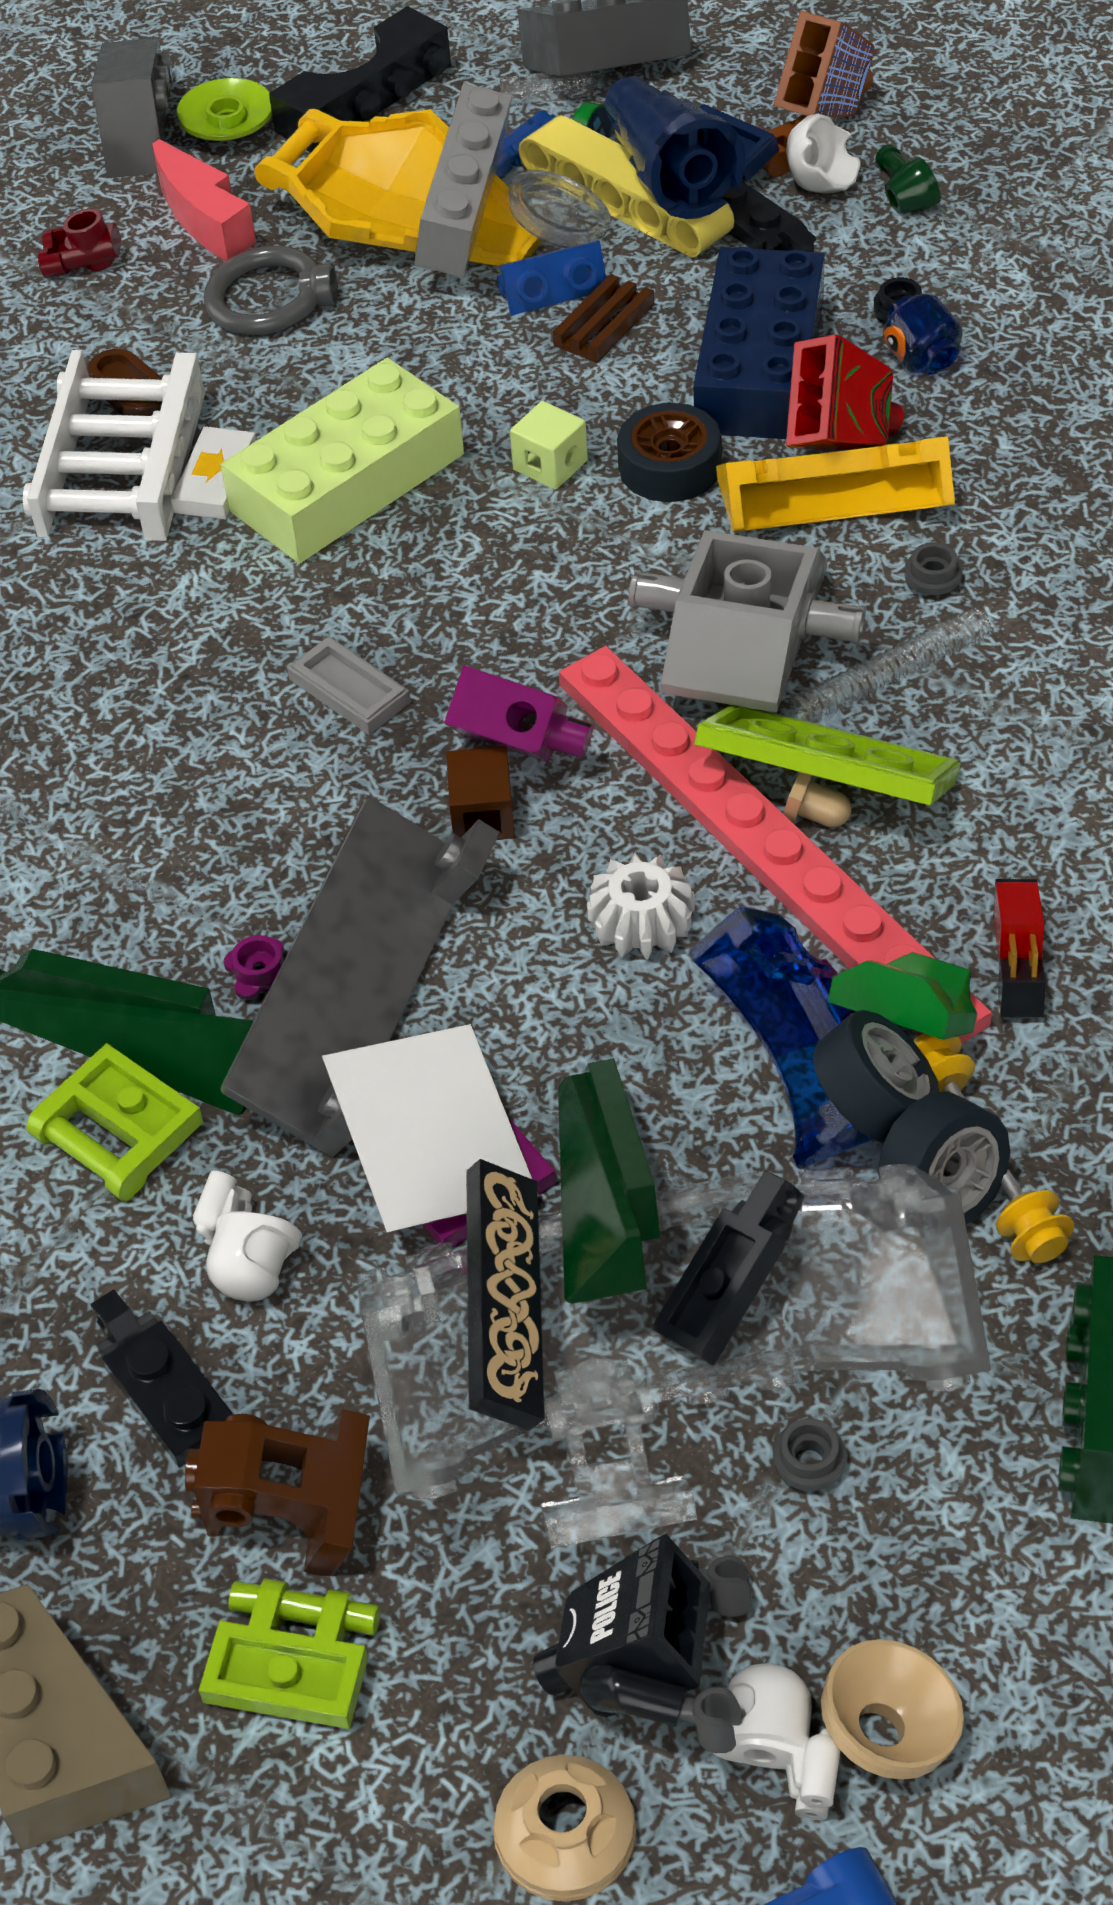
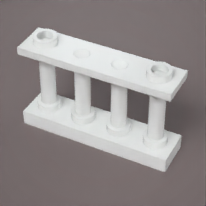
[23,350,205,541]

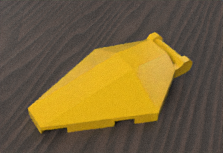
[254,109,547,267]

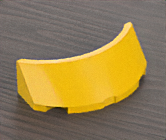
[716,436,955,532]

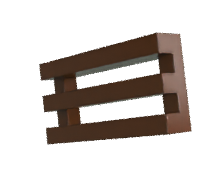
[553,274,654,363]

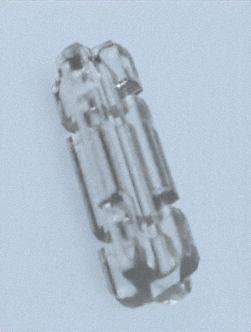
[500,71,594,106]

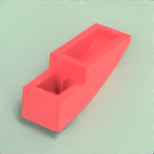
[152,139,256,261]

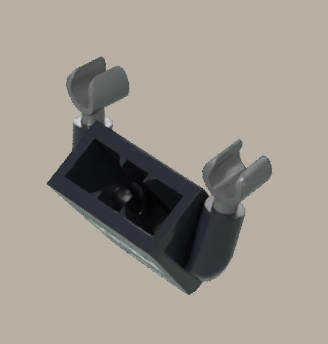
[533,1534,752,1754]

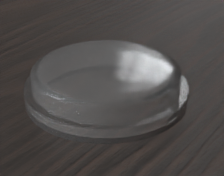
[508,170,611,248]

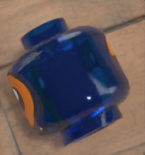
[883,294,963,375]

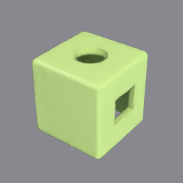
[510,401,588,489]

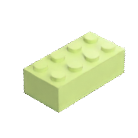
[220,357,464,564]

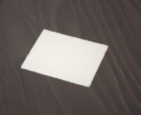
[322,1024,539,1232]

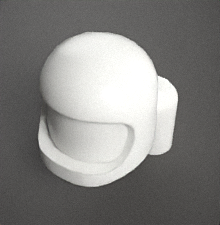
[193,1171,302,1302]
[713,1663,840,1821]

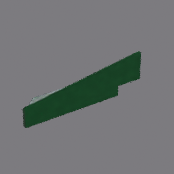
[0,949,253,1115]
[558,1058,660,1304]

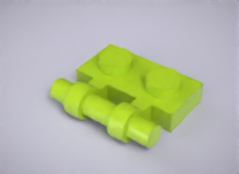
[198,1578,381,1729]

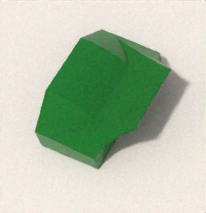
[828,952,977,1040]

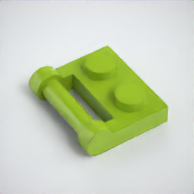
[26,1043,204,1202]

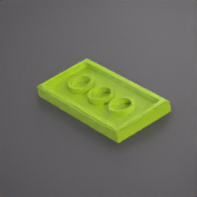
[694,705,961,806]

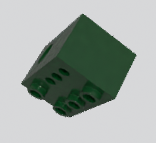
[1058,1255,1113,1524]

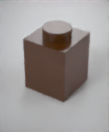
[446,746,515,840]

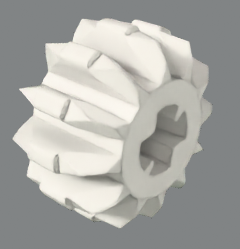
[587,852,695,960]

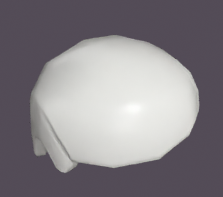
[786,114,861,194]

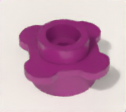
[224,935,284,1000]

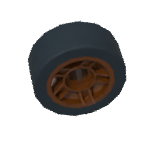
[617,402,722,502]

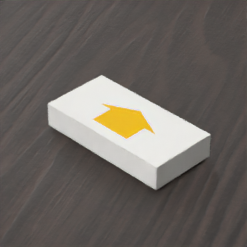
[171,426,256,520]

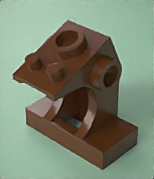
[185,1409,370,1576]

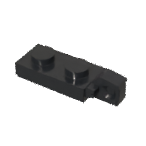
[723,181,816,252]
[653,1170,806,1366]
[90,1289,233,1468]

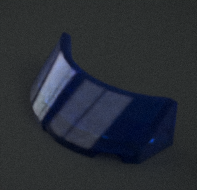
[689,906,873,1169]

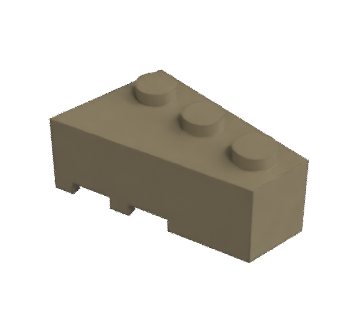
[0,1584,172,1851]

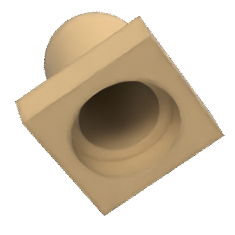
[783,772,852,828]

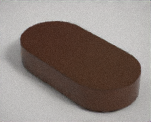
[87,349,162,416]

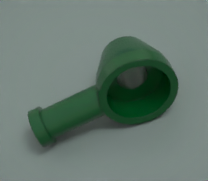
[875,145,941,213]

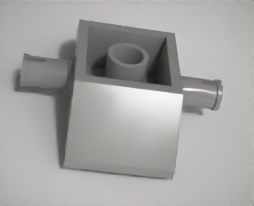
[628,530,866,713]

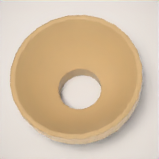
[821,1639,964,1780]
[493,1755,637,1902]

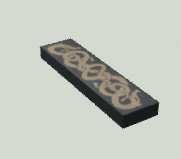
[466,1159,545,1430]

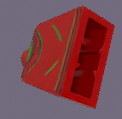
[786,334,904,452]

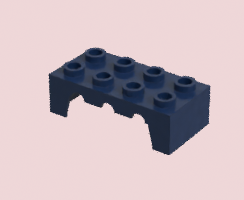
[693,247,825,439]

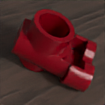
[38,208,122,278]

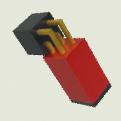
[993,879,1046,1017]

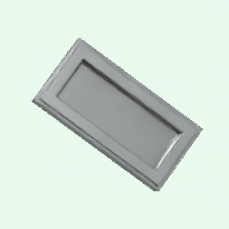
[287,636,411,735]

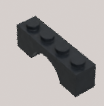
[269,6,451,153]

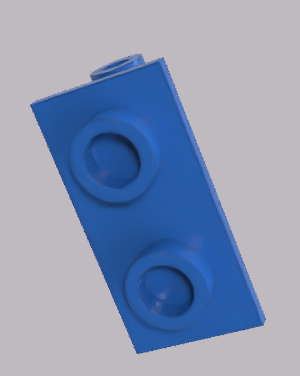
[497,240,606,316]

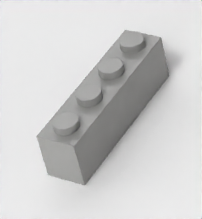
[414,83,512,278]

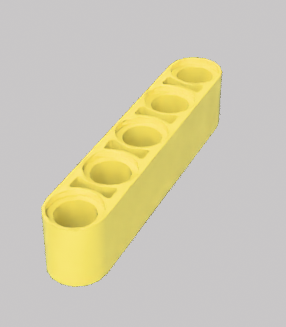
[518,115,734,258]

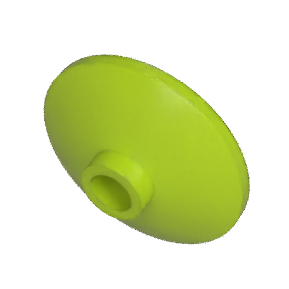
[177,78,272,141]

